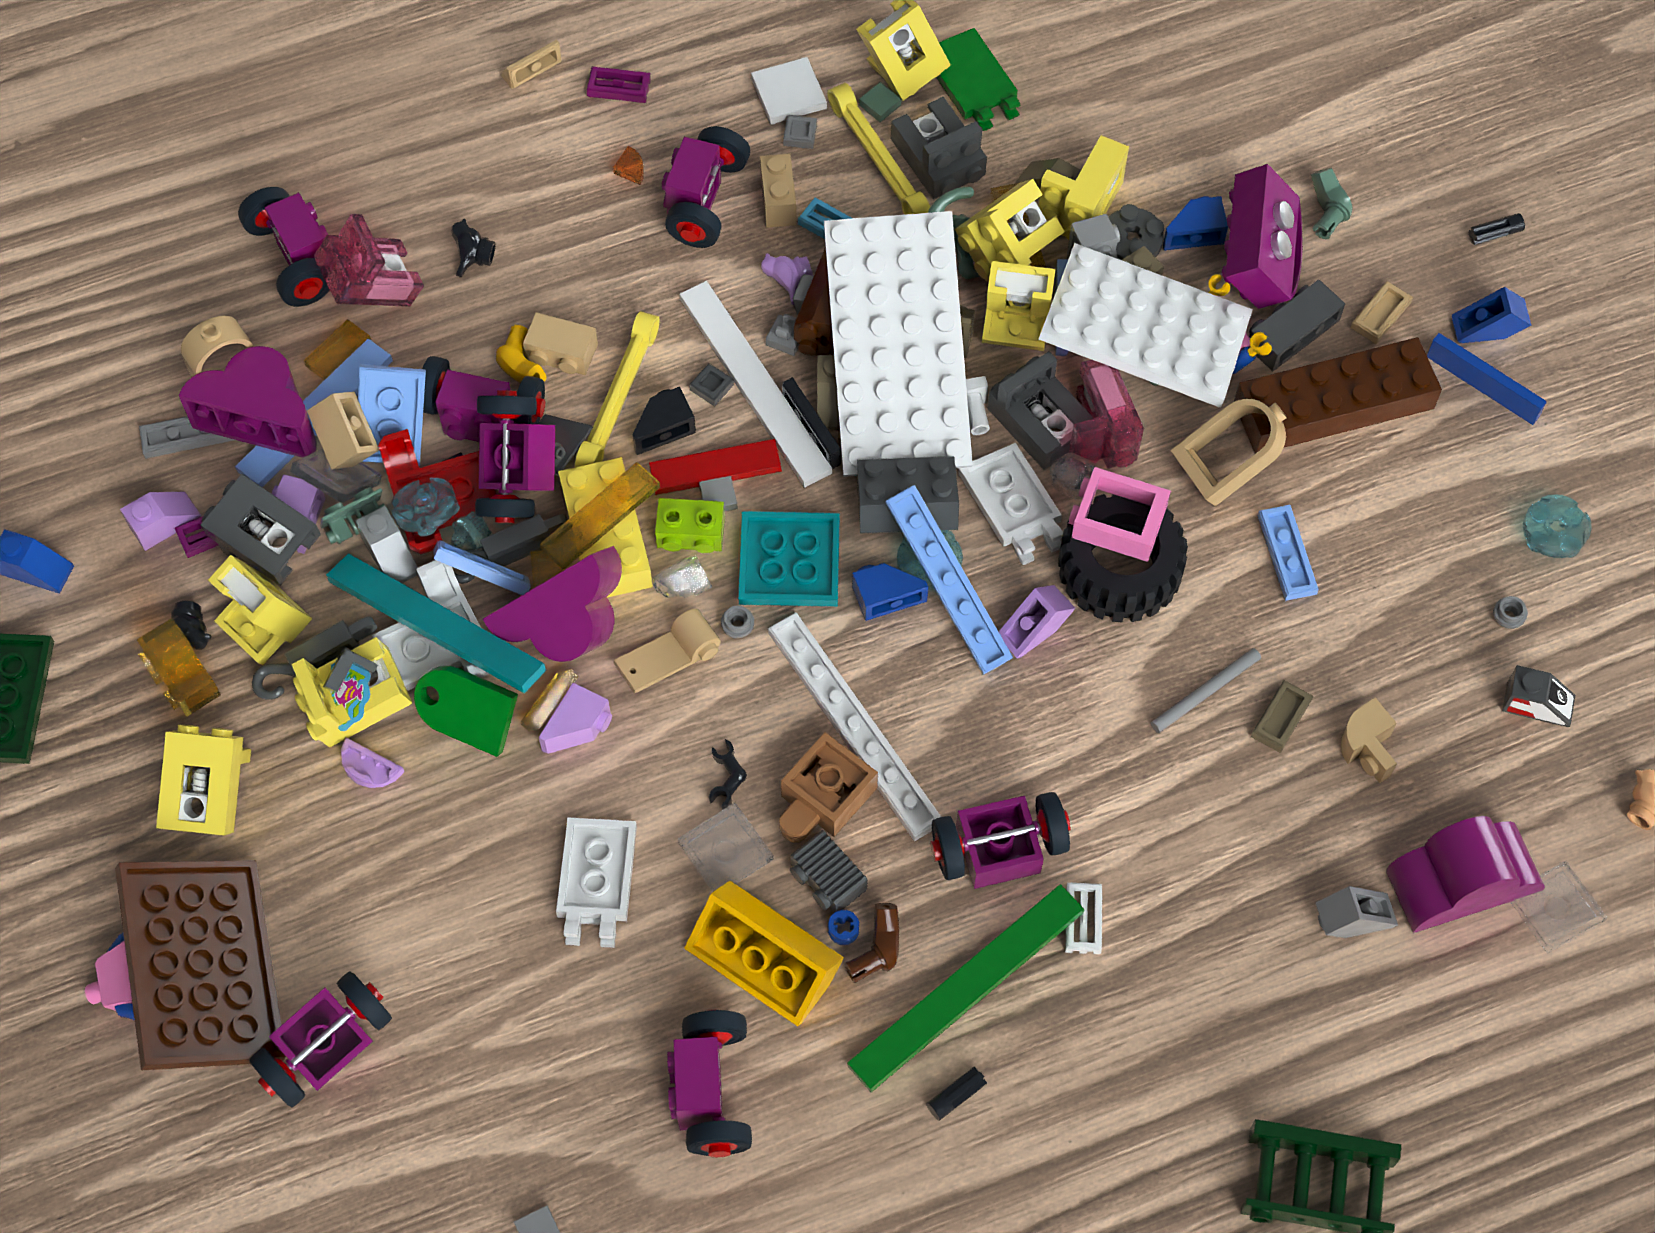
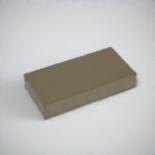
[1251,680,1313,753]

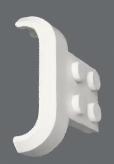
[372,560,489,691]

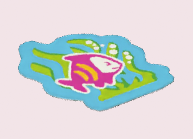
[330,660,371,731]

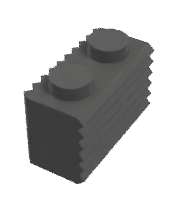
[790,830,868,913]

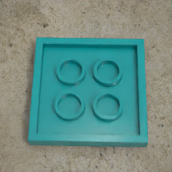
[738,511,840,607]

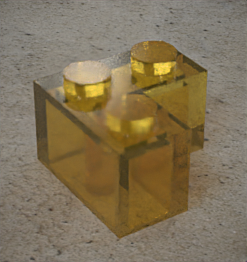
[137,618,221,717]

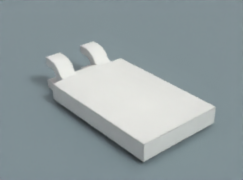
[958,443,1063,565]
[556,818,637,948]

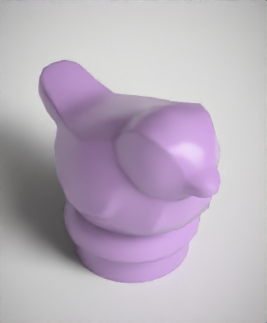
[761,253,813,305]

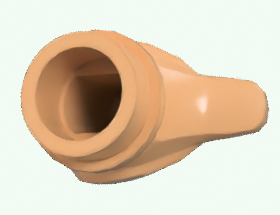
[1627,769,1655,830]

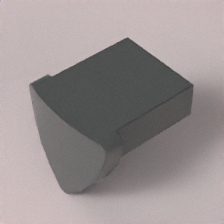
[323,647,378,693]

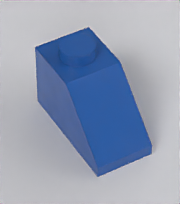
[1163,196,1228,251]
[1451,287,1531,343]
[0,529,74,594]
[852,563,928,621]

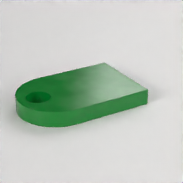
[414,666,518,757]

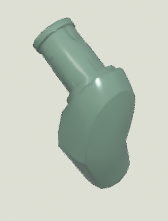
[1311,168,1353,239]

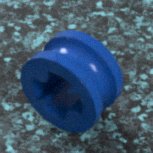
[828,910,859,945]

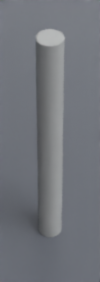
[1151,648,1261,733]

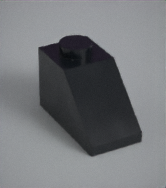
[632,387,696,455]

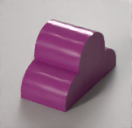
[179,346,317,460]
[483,546,622,662]
[1386,816,1545,933]

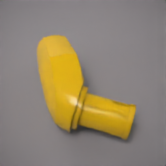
[496,325,547,383]

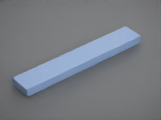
[235,339,393,487]
[885,485,1013,675]

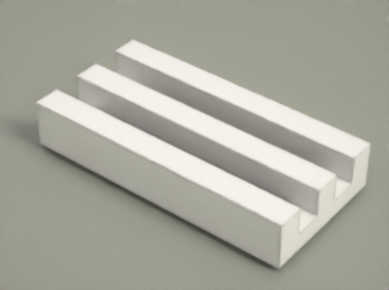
[1065,882,1102,954]

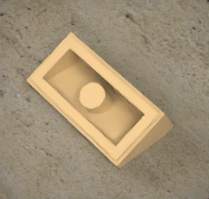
[501,40,562,89]

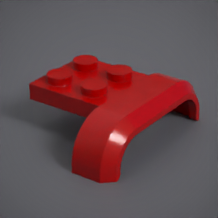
[378,429,496,555]

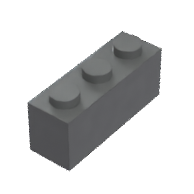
[1249,279,1345,372]

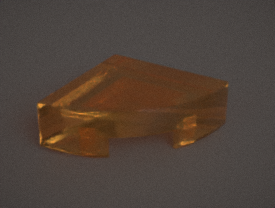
[613,146,644,185]

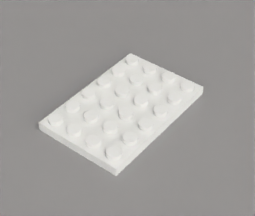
[1038,243,1253,408]

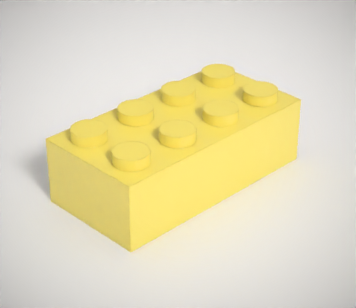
[558,457,653,598]

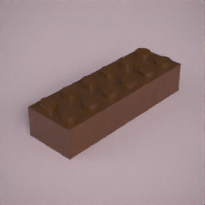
[1234,337,1442,454]

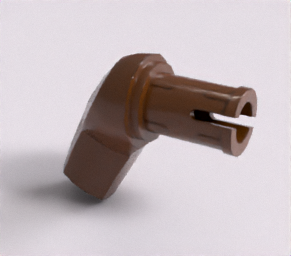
[844,903,899,983]

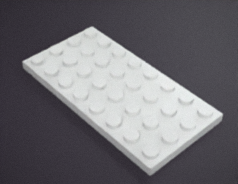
[824,211,973,477]

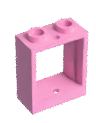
[1068,467,1171,562]

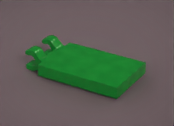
[936,28,1020,132]

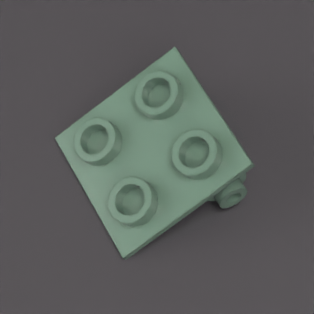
[320,487,389,544]

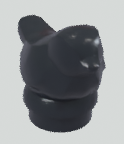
[451,219,496,277]
[154,601,212,650]

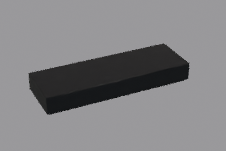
[782,377,841,469]

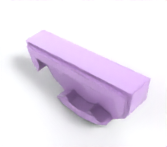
[341,737,404,788]

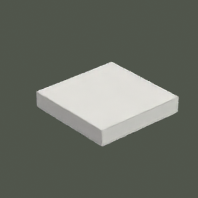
[751,57,827,125]

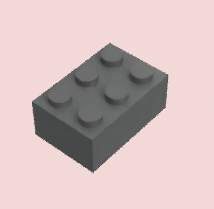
[857,456,959,533]

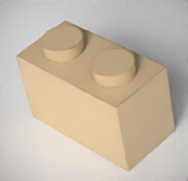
[760,154,797,228]
[523,312,598,376]
[307,392,379,469]

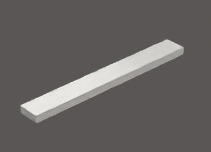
[680,281,832,488]
[768,612,941,842]

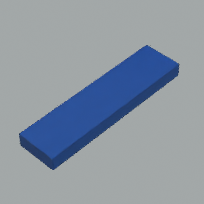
[1427,333,1547,425]

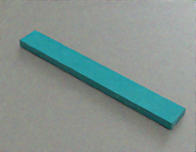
[326,553,546,693]

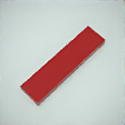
[649,439,782,495]

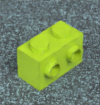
[655,498,725,553]

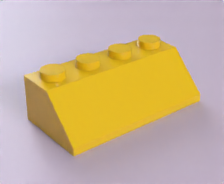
[684,881,844,1026]

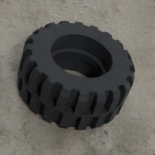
[1058,494,1188,623]

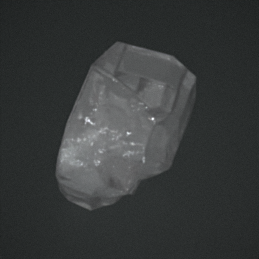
[652,555,712,598]

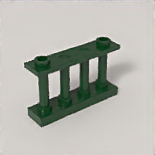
[1241,1119,1402,1233]

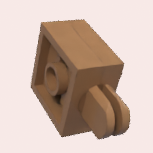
[779,732,878,843]

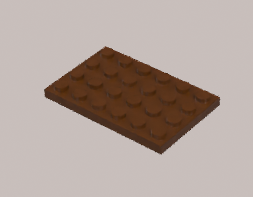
[115,860,286,1070]

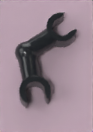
[709,739,747,811]

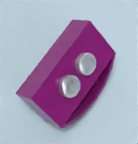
[1222,164,1303,309]

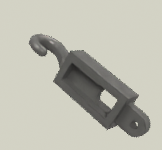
[452,514,570,584]
[252,617,377,700]

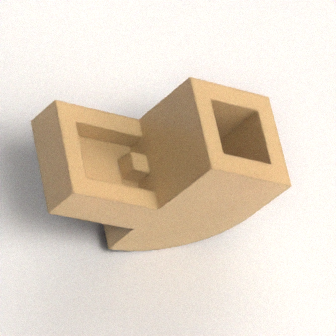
[1341,697,1397,783]

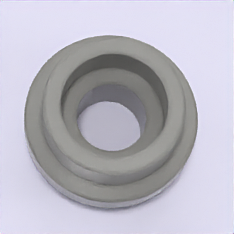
[1493,596,1528,629]
[721,606,754,638]

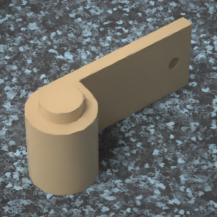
[614,608,721,694]

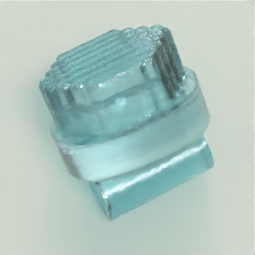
[450,511,492,550]

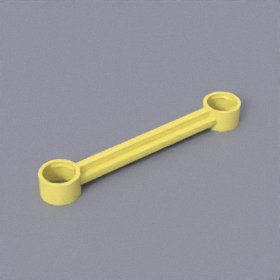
[827,83,930,215]
[575,311,660,467]

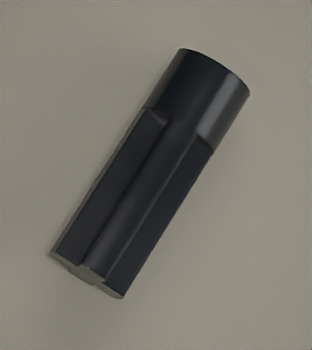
[1468,213,1525,245]
[926,1067,987,1121]

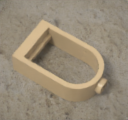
[181,316,254,378]
[1170,399,1287,506]

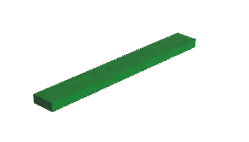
[847,884,1084,1093]

